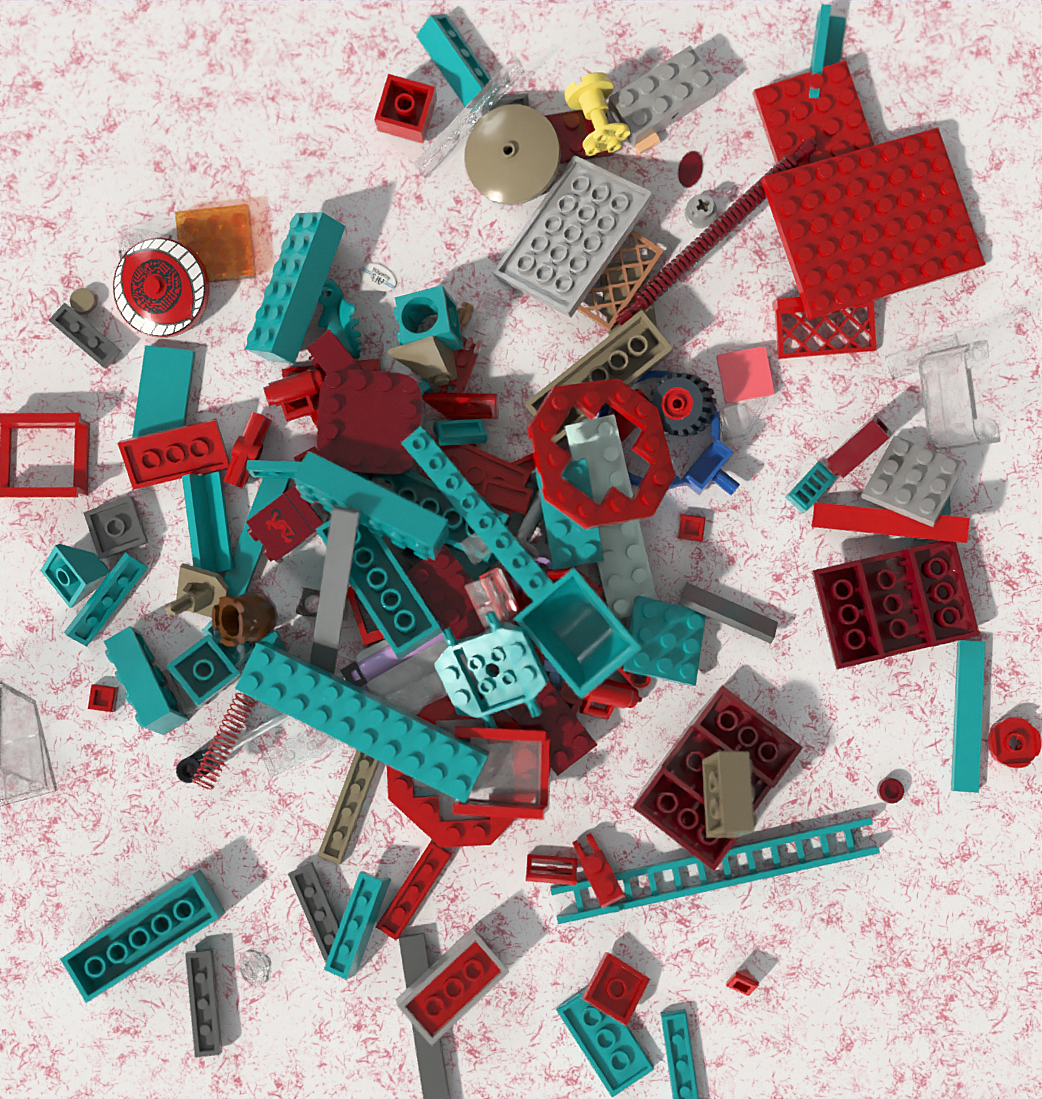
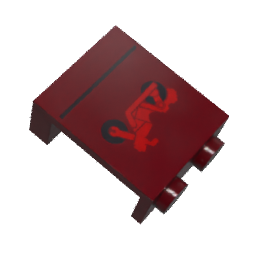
[246,486,324,563]

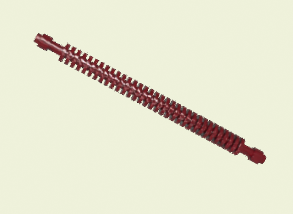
[615,138,817,326]

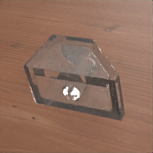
[718,396,768,444]

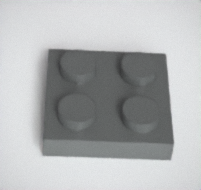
[83,496,149,560]

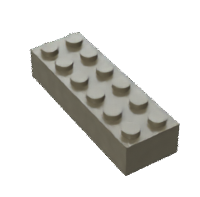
[524,310,673,445]

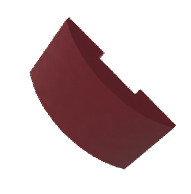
[812,541,980,670]
[632,685,803,871]

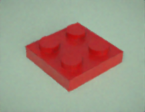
[581,952,650,1026]

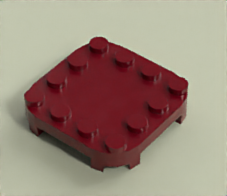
[317,369,422,476]

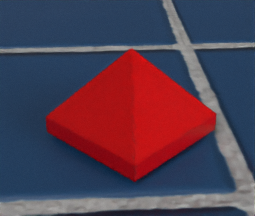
[726,969,759,996]

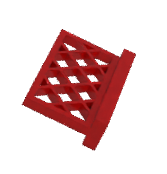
[772,297,877,359]

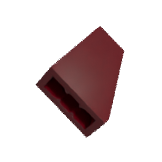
[827,414,892,478]

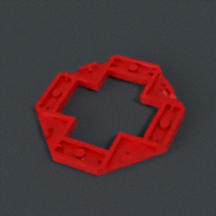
[527,378,675,529]
[387,693,537,848]

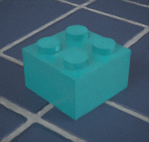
[167,634,240,708]

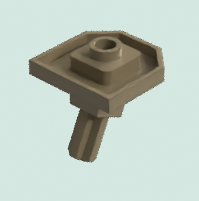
[165,563,229,617]

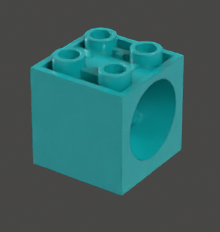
[393,285,464,351]

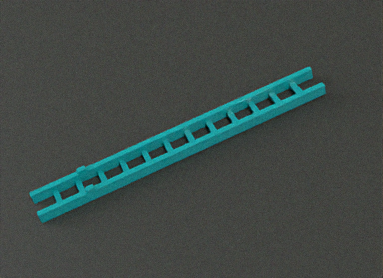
[550,816,880,925]

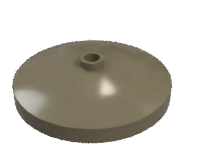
[464,104,561,205]

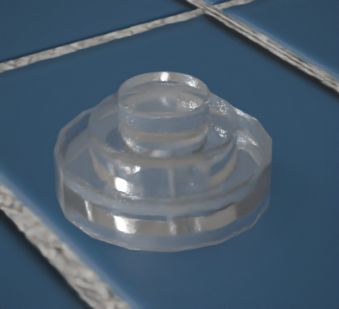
[239,948,272,987]

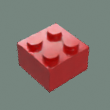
[374,74,437,144]

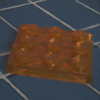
[175,204,256,283]

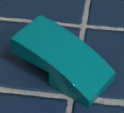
[202,620,254,668]

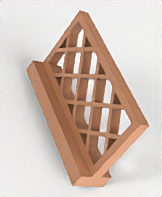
[577,230,664,332]

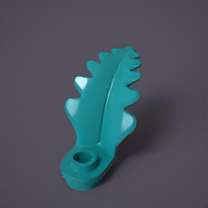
[318,277,362,359]

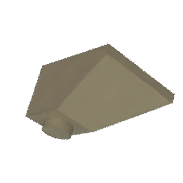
[388,336,458,386]

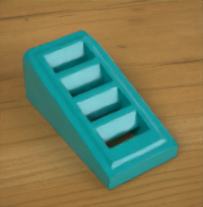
[785,461,837,514]

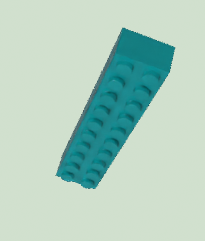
[235,641,490,803]

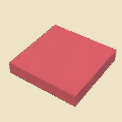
[716,346,775,404]

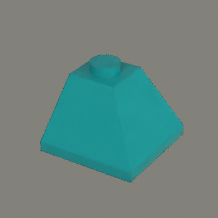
[40,544,110,609]

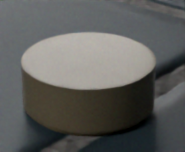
[70,288,97,314]

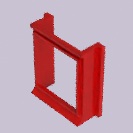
[0,413,90,498]

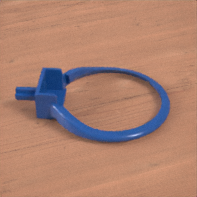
[598,370,740,496]

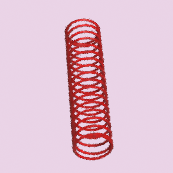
[192,693,256,790]

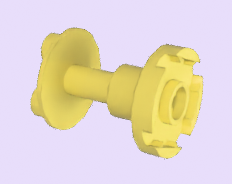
[564,72,631,156]

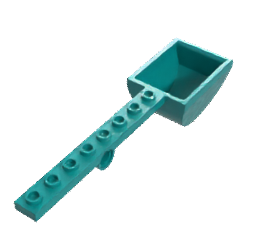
[402,426,642,699]

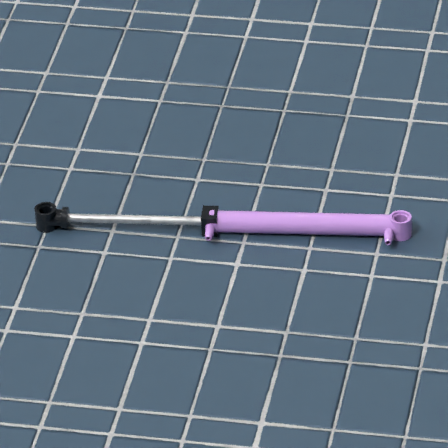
[176,557,553,783]

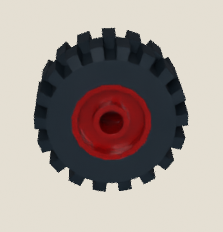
[648,372,717,437]

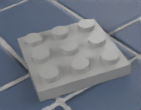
[862,435,965,527]

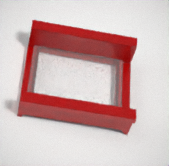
[453,726,551,820]

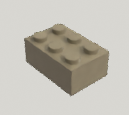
[702,751,757,838]

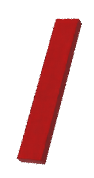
[812,502,970,543]

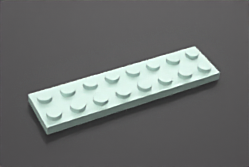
[565,414,657,619]

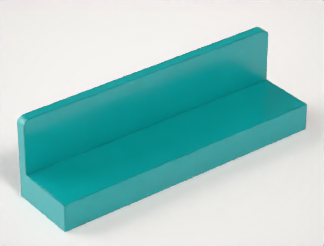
[809,4,846,99]
[417,14,499,111]
[182,472,234,573]
[324,871,391,980]

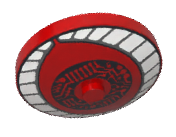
[113,237,210,338]

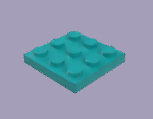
[623,596,706,687]

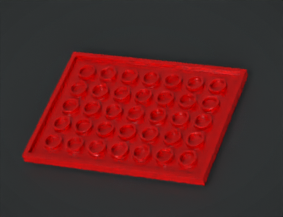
[761,127,986,321]

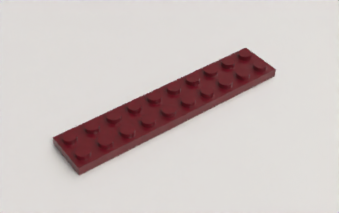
[405,544,597,776]

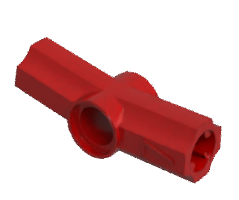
[223,412,272,489]

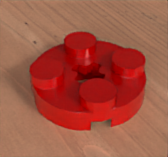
[988,717,1042,768]

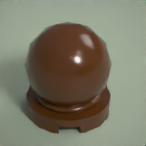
[212,592,278,646]

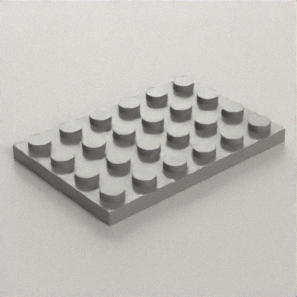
[492,155,655,318]

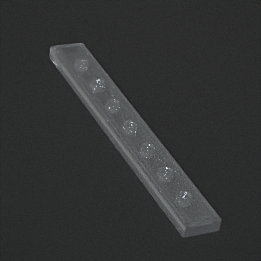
[261,672,448,778]

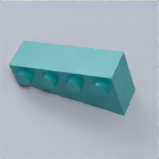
[104,626,189,735]

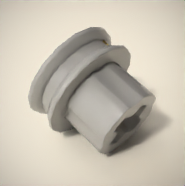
[685,194,717,228]

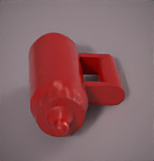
[263,369,325,422]
[579,679,642,720]

